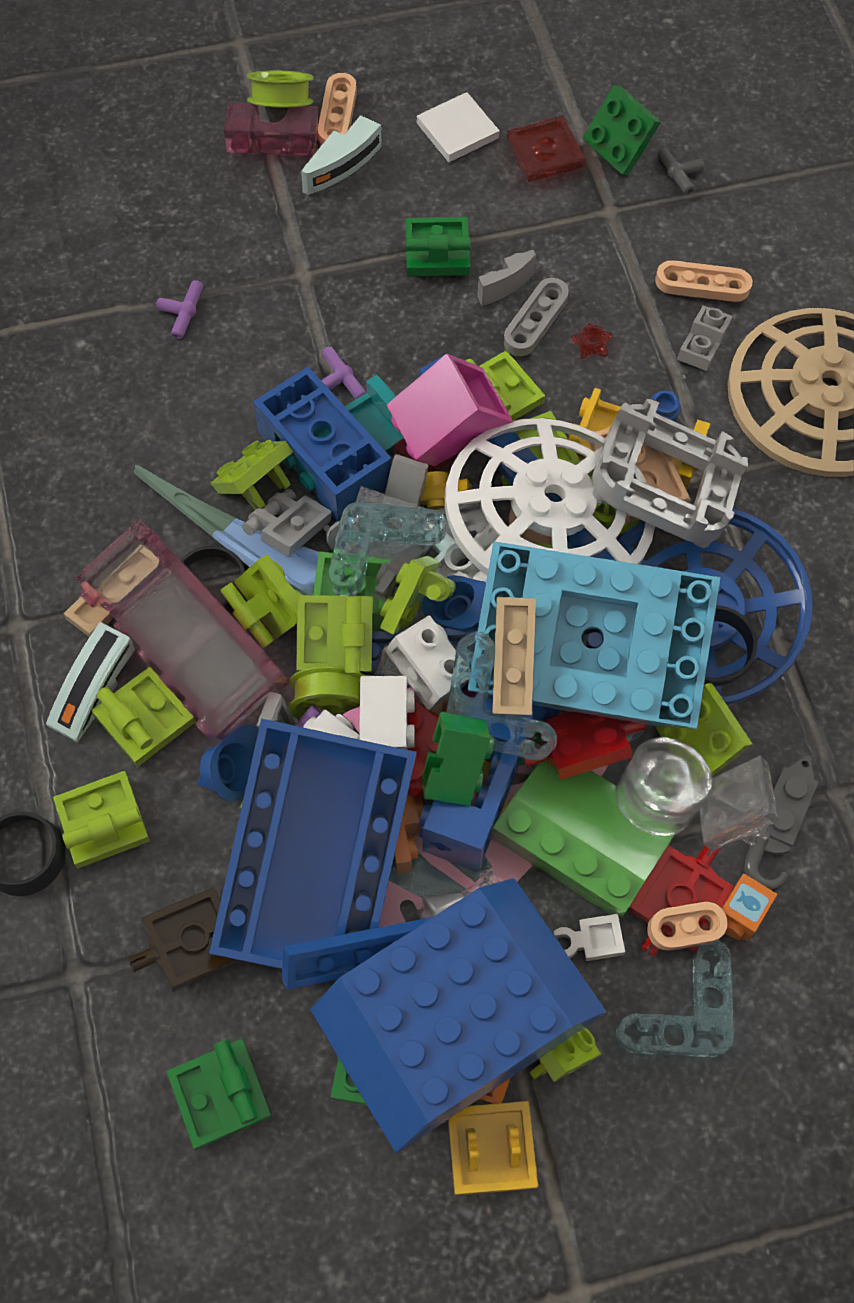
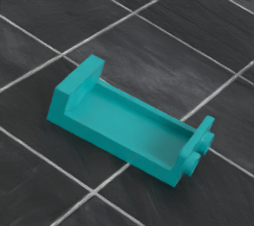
[280,375,407,496]

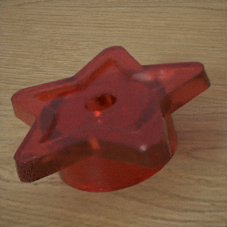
[571,323,613,358]

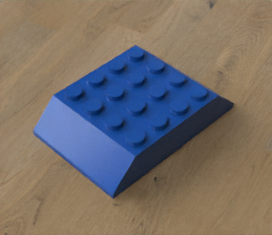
[209,718,416,980]
[310,878,606,1154]

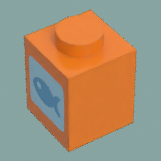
[722,873,777,941]

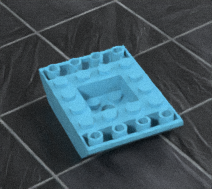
[468,541,720,729]

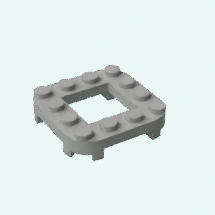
[592,399,748,548]

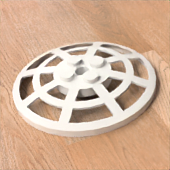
[444,418,655,575]

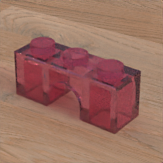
[224,102,319,156]

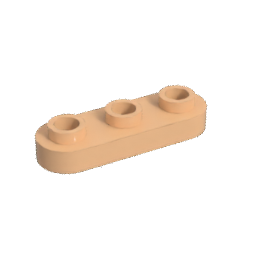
[318,73,357,145]
[655,260,752,302]

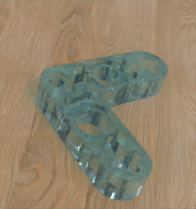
[329,502,446,596]
[446,632,557,760]
[616,940,734,1057]

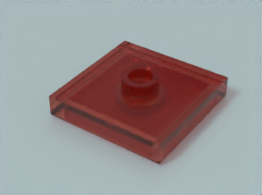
[507,115,586,182]

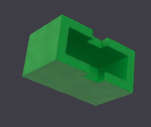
[421,711,494,806]

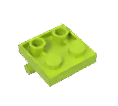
[466,351,545,421]
[220,554,302,648]
[380,556,456,634]
[297,595,373,673]
[91,667,196,767]
[53,771,150,869]

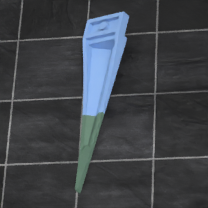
[134,465,319,595]

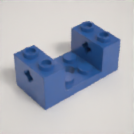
[253,367,392,522]
[418,693,534,872]

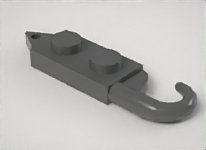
[375,539,433,602]
[744,755,819,890]

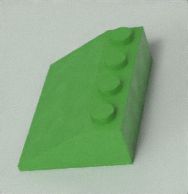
[492,761,680,921]

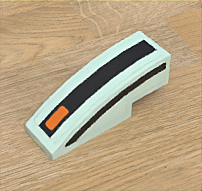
[301,115,381,195]
[46,622,135,743]

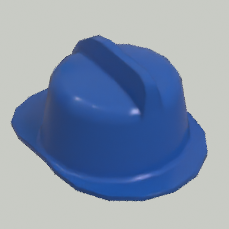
[421,575,486,630]
[196,725,259,801]

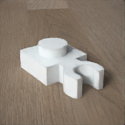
[554,914,625,961]

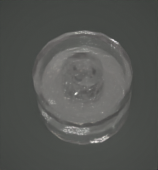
[616,737,712,836]

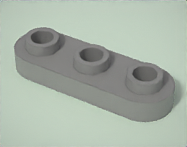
[504,278,569,356]

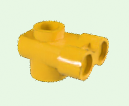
[420,471,473,510]

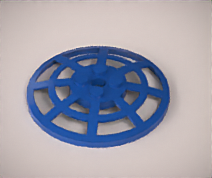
[618,509,812,705]

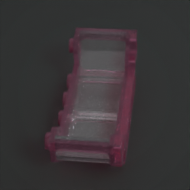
[74,518,291,740]

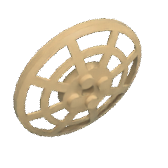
[728,308,854,477]

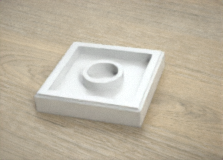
[417,92,500,162]

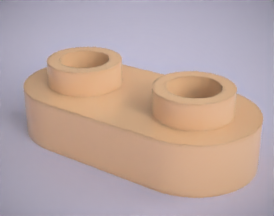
[647,902,727,950]

